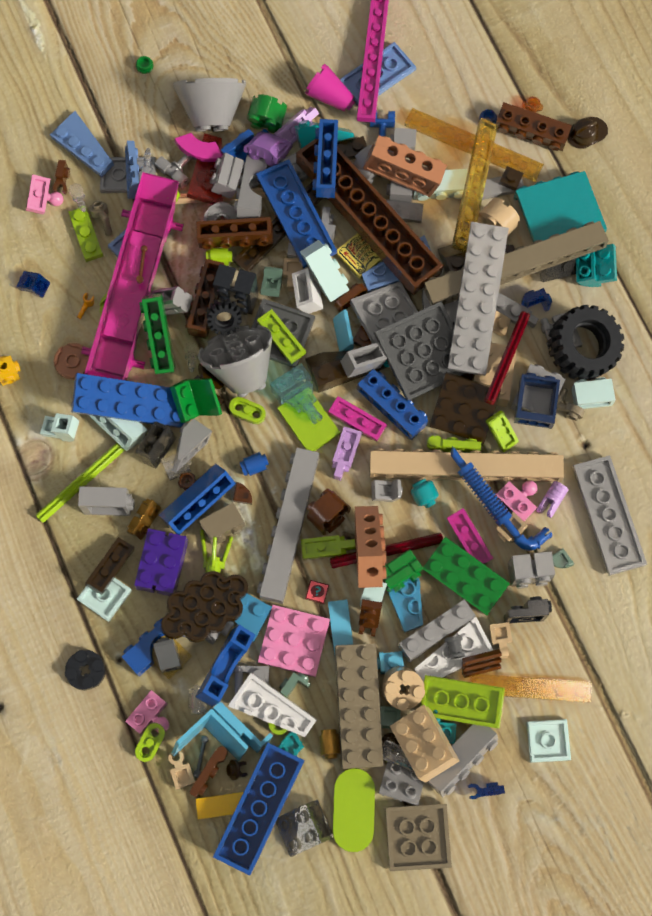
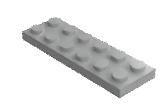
[572,455,647,576]

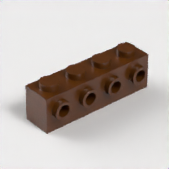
[495,102,572,151]
[196,217,273,249]
[185,259,224,339]

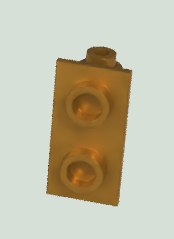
[127,499,161,540]

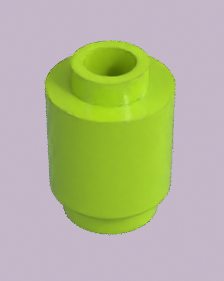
[206,248,233,266]

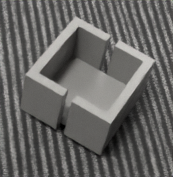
[508,551,555,589]

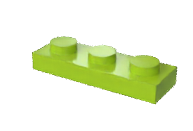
[69,206,103,262]
[257,309,306,364]

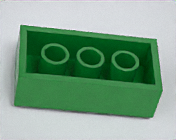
[423,537,510,615]

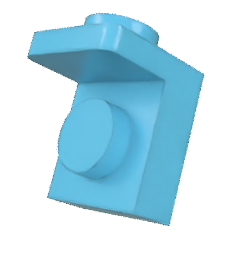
[377,651,404,674]

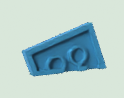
[386,578,423,633]

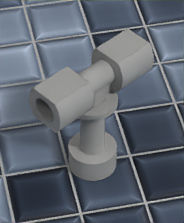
[155,154,197,189]

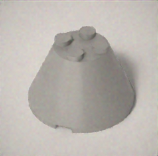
[173,78,246,132]
[198,325,272,397]

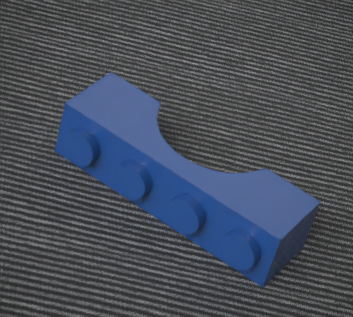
[121,618,185,677]
[195,624,255,707]

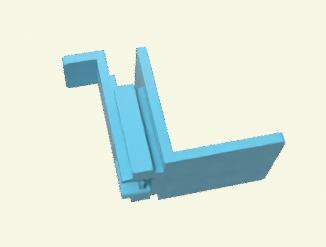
[171,702,273,761]

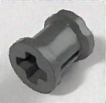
[445,636,465,659]

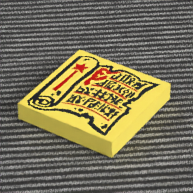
[336,233,382,279]

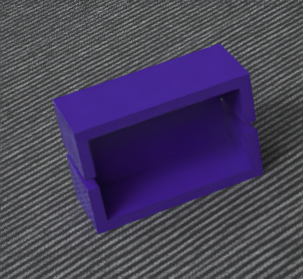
[134,528,188,596]

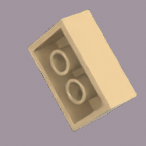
[473,343,517,407]
[390,705,460,783]

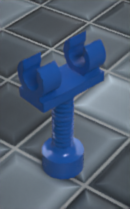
[370,111,395,151]

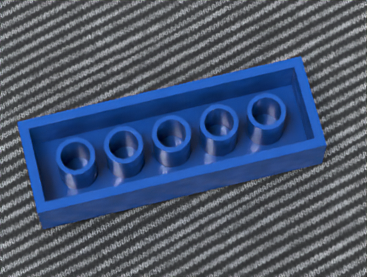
[213,743,305,876]

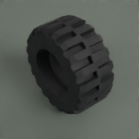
[548,305,625,380]

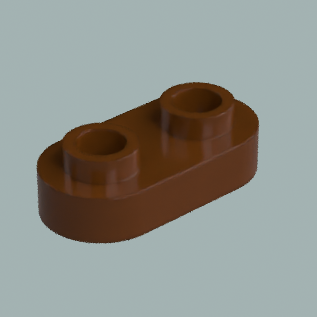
[334,283,368,312]

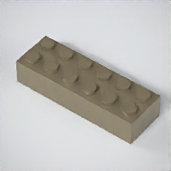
[335,643,384,769]

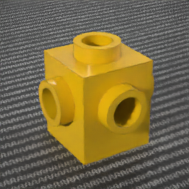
[0,356,21,386]

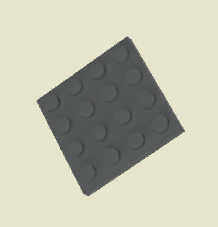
[374,301,466,401]

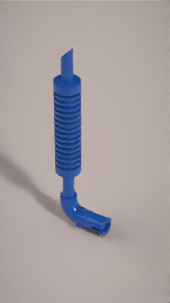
[451,446,552,551]

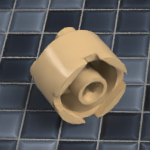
[475,198,520,237]
[381,666,425,711]

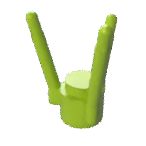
[200,529,233,573]

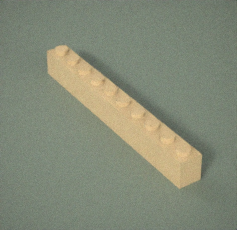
[370,448,564,482]

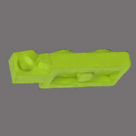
[301,535,356,560]

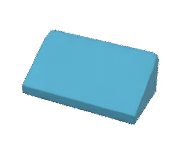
[333,309,354,351]

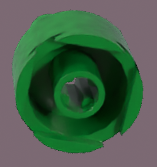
[247,94,287,133]

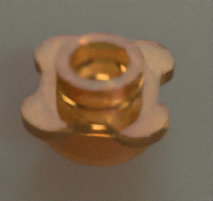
[522,96,543,113]

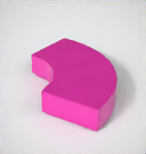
[174,133,222,162]

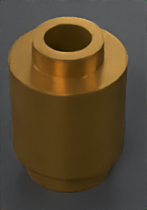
[319,729,341,760]

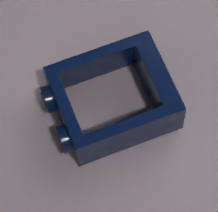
[514,373,560,429]

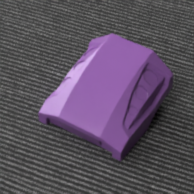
[244,132,293,166]

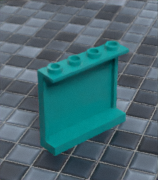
[514,171,607,242]

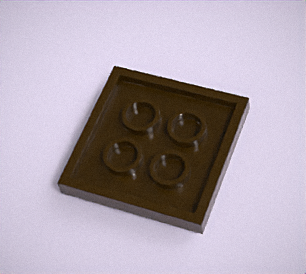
[429,372,501,444]

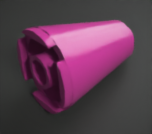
[304,64,355,111]

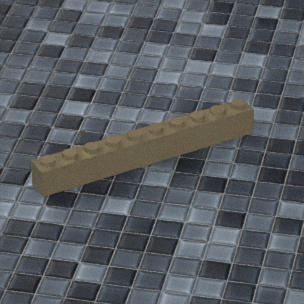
[424,221,609,306]

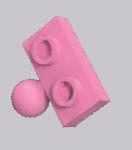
[26,174,64,215]
[496,480,537,521]
[125,690,169,735]

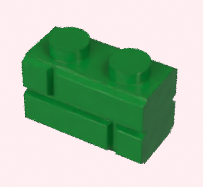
[383,549,423,593]

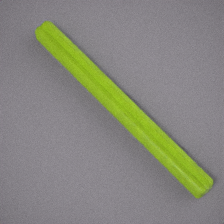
[36,443,125,523]

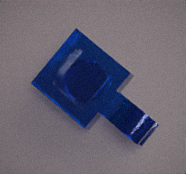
[467,782,505,800]

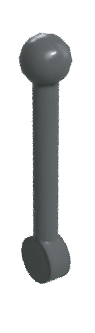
[193,736,209,778]

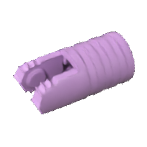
[536,481,568,518]

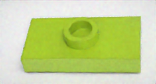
[486,410,519,452]

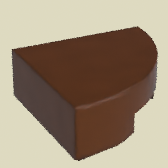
[233,482,252,505]

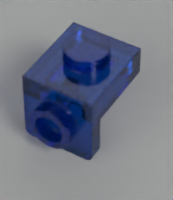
[16,271,50,298]
[521,288,552,312]

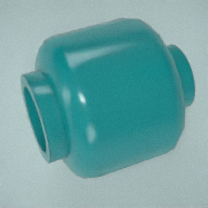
[410,478,439,508]

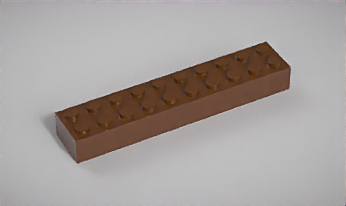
[296,139,443,295]

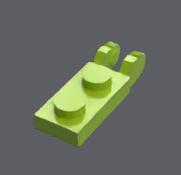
[427,435,481,453]

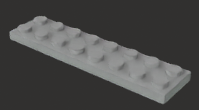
[447,222,509,376]

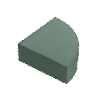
[552,549,574,568]

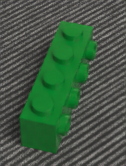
[139,294,176,374]

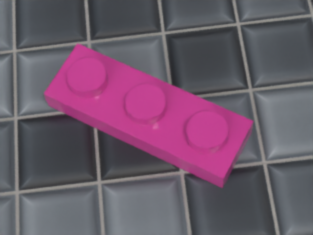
[328,396,387,442]
[447,508,494,564]

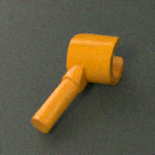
[77,293,95,319]

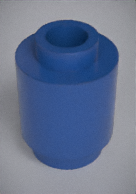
[239,452,269,476]

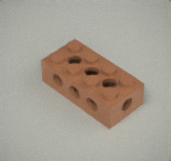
[363,135,447,197]
[355,506,386,588]

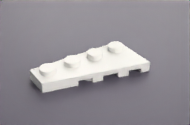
[414,617,493,683]
[228,673,317,737]

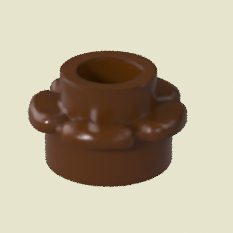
[178,473,197,491]

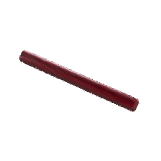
[484,311,530,405]
[330,533,443,569]

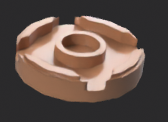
[54,343,89,380]

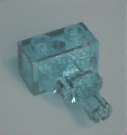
[270,363,323,424]

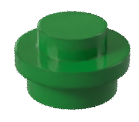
[136,56,154,74]

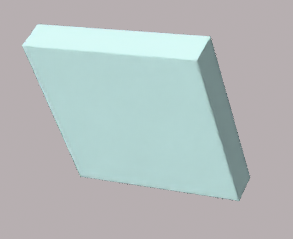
[77,578,132,622]
[526,719,571,763]

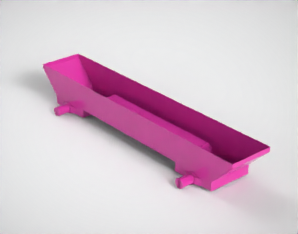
[81,172,184,381]

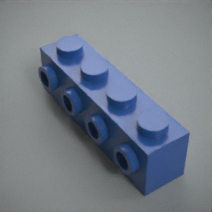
[313,119,338,198]
[357,369,428,441]
[159,464,236,535]

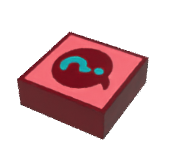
[305,580,329,604]

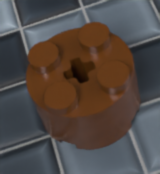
[306,488,351,535]

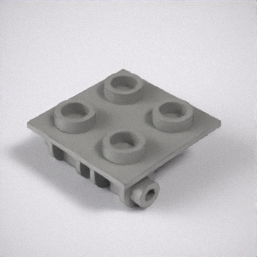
[379,758,424,805]

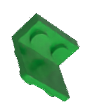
[170,378,222,423]

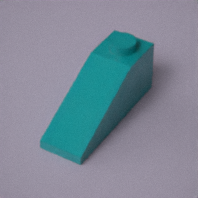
[294,120,354,149]

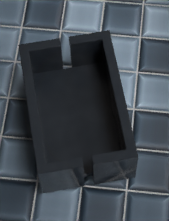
[213,264,259,315]

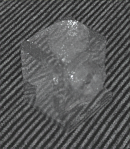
[160,454,192,481]

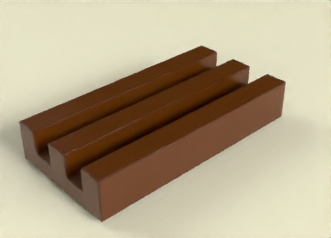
[462,649,502,678]

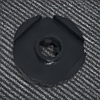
[65,650,106,691]

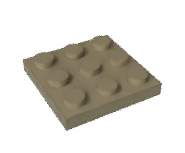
[385,804,452,871]

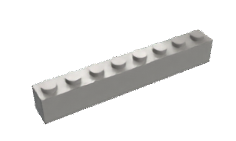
[257,448,319,604]

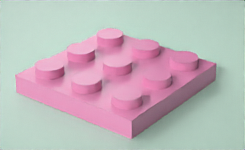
[258,605,330,677]

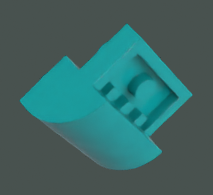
[576,244,617,287]

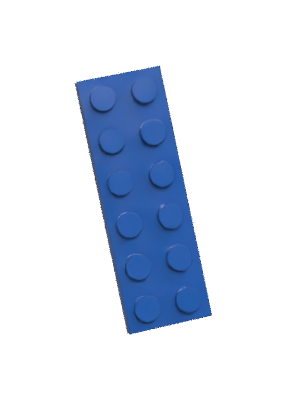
[256,159,337,269]
[71,373,185,428]

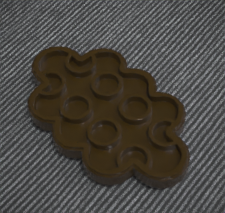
[161,571,248,643]

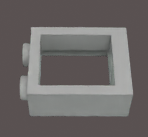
[78,487,135,516]

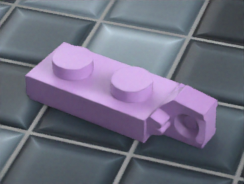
[274,107,319,144]
[332,426,362,481]

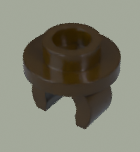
[226,759,248,780]

